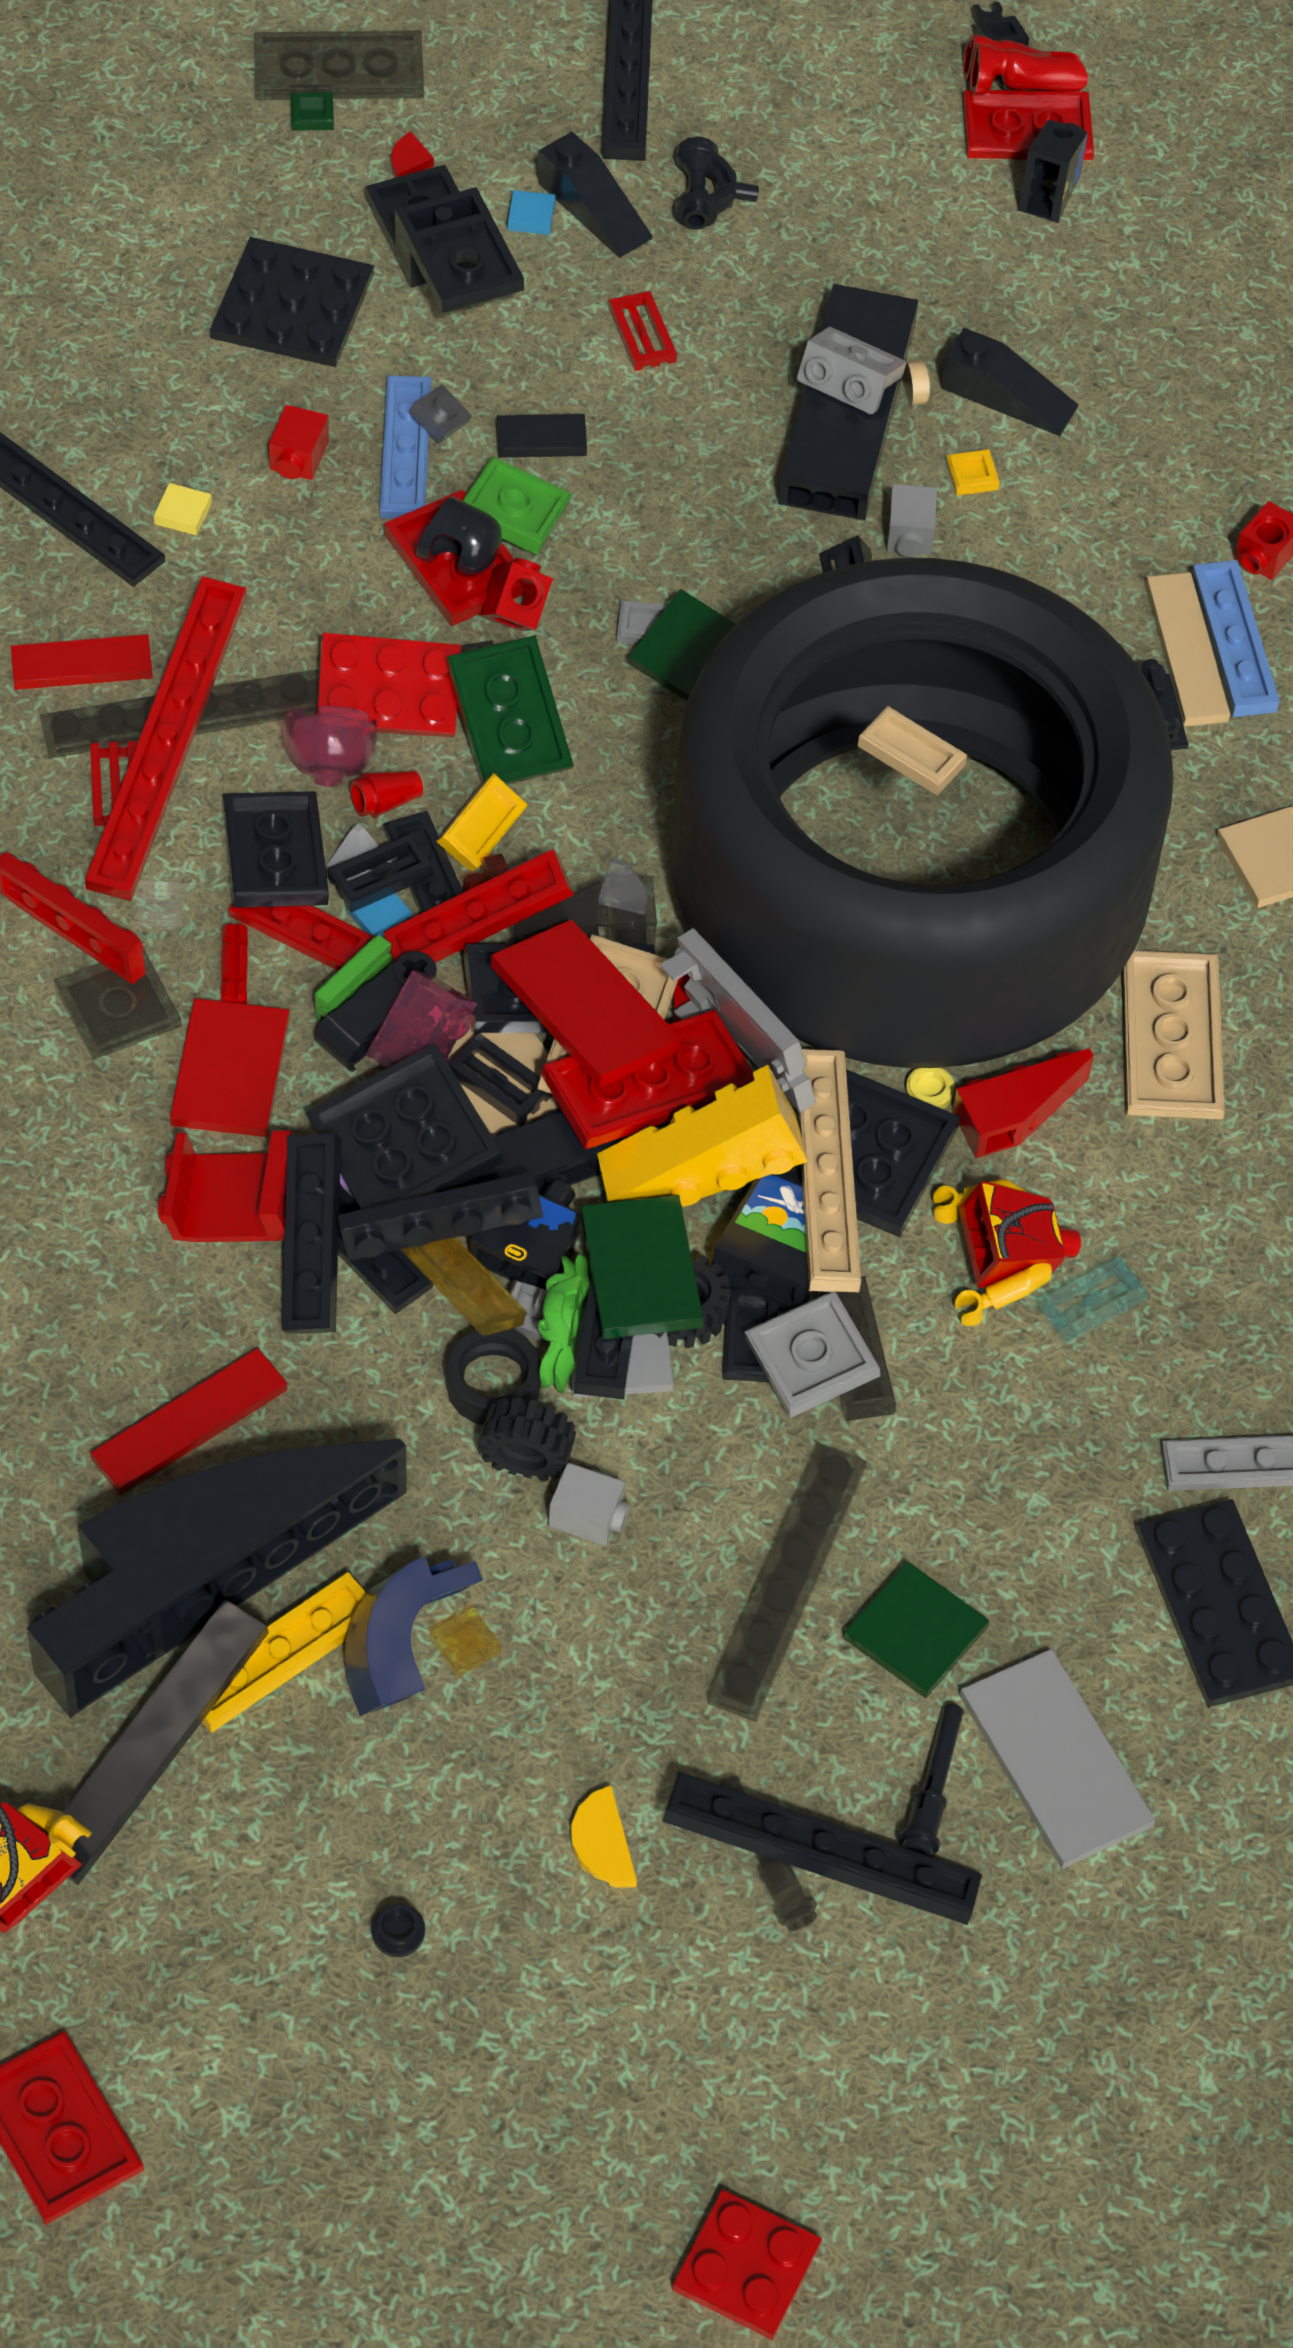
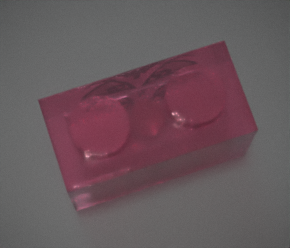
[366,970,478,1068]

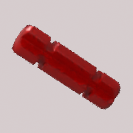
[221,923,248,1004]

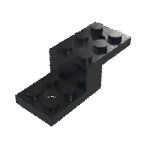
[365,165,524,313]

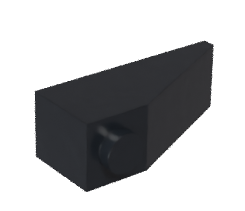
[538,131,653,258]
[941,327,1079,436]

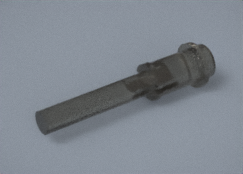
[721,1776,817,1931]

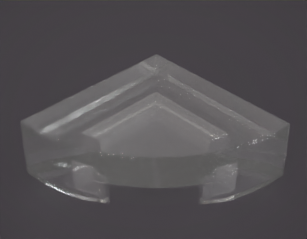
[599,857,647,915]

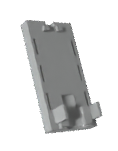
[660,928,816,1112]

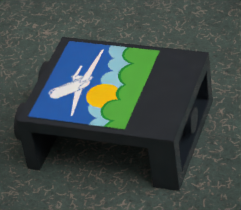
[712,1173,810,1311]

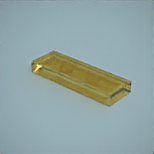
[400,1237,527,1336]

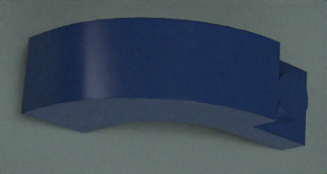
[345,1556,483,1716]

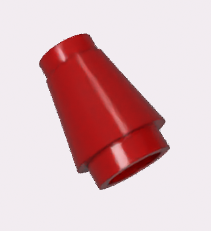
[350,770,423,819]

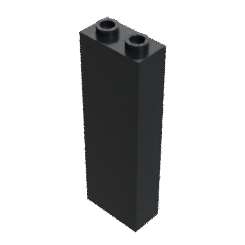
[778,284,919,521]

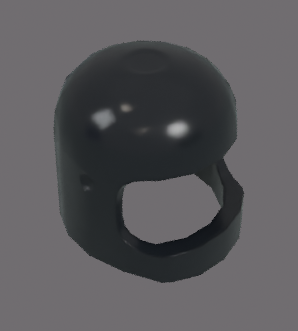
[416,496,502,576]

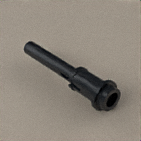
[898,1704,964,1857]

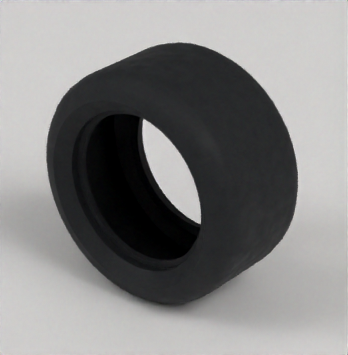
[671,558,1174,1068]

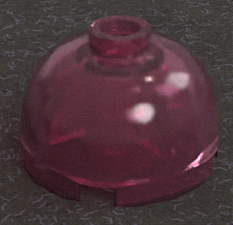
[284,706,377,787]

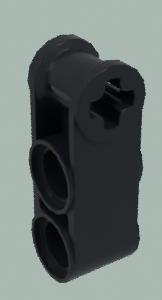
[314,951,438,1072]

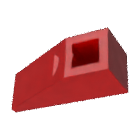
[953,1048,1094,1159]

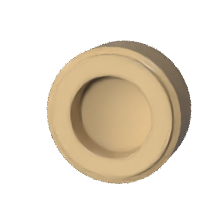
[903,360,930,406]

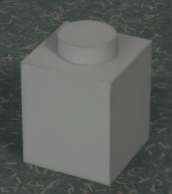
[887,484,937,557]
[549,1463,631,1546]

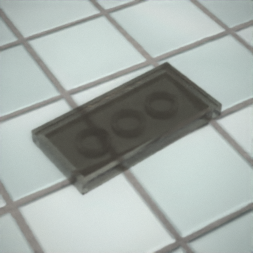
[254,30,424,100]

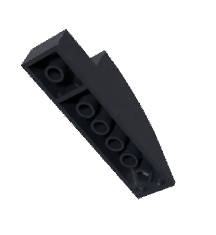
[27,1439,407,1718]

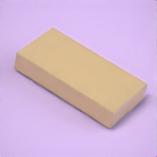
[858,706,967,796]

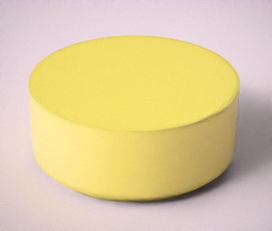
[906,1068,955,1109]

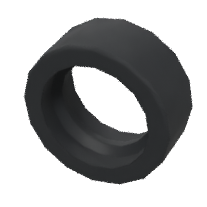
[446,1326,541,1425]

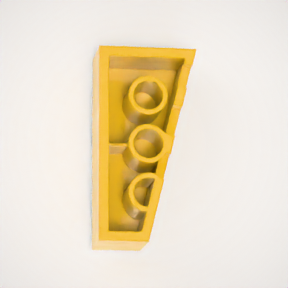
[597,1065,808,1207]

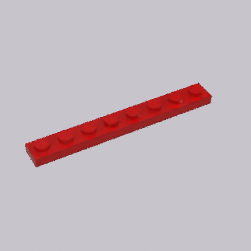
[85,576,247,901]

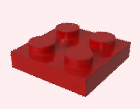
[672,2189,823,2340]

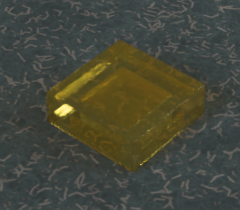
[430,1607,502,1678]

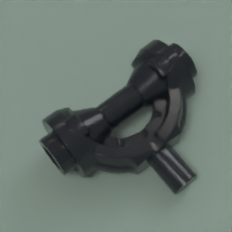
[675,136,759,230]

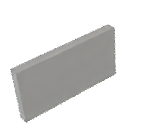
[960,1649,1156,1869]

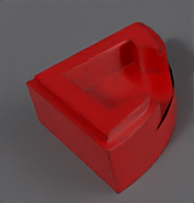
[391,132,434,178]

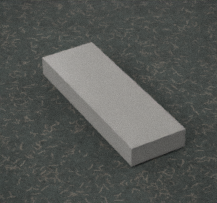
[1161,1435,1293,1491]

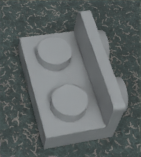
[797,326,907,414]

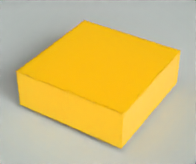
[945,449,1000,496]

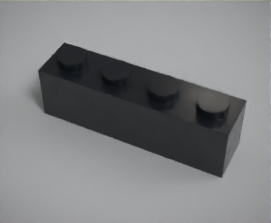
[455,1110,638,1195]

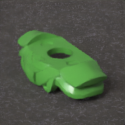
[538,1255,590,1394]

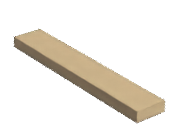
[798,1049,861,1292]

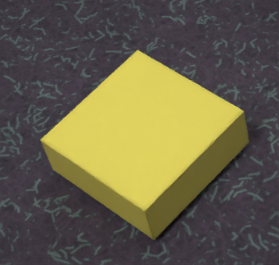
[154,483,212,535]

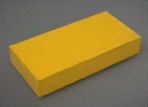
[436,774,528,871]

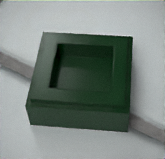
[291,92,334,131]

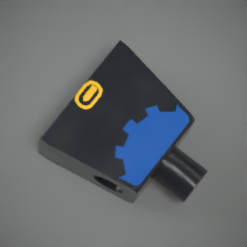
[1018,120,1088,223]
[470,1179,580,1290]

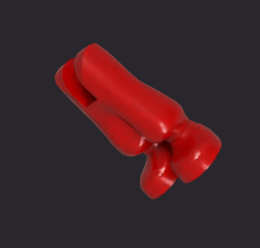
[963,35,1088,96]

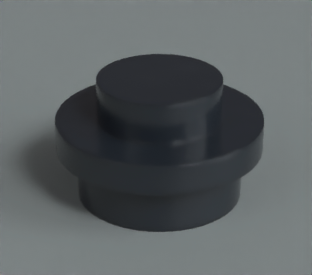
[371,1903,425,1957]

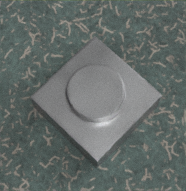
[409,384,472,444]

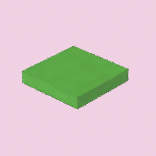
[463,456,572,555]

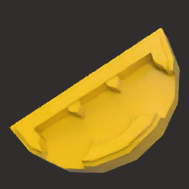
[571,1785,637,1887]

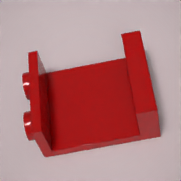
[158,1131,292,1243]

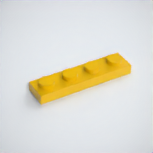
[202,1572,367,1733]

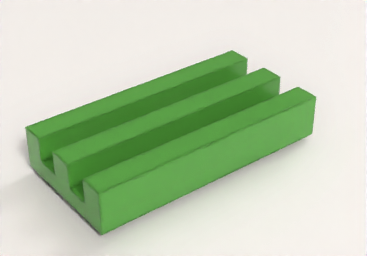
[315,935,392,1022]

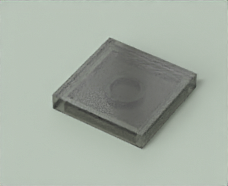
[54,948,182,1060]

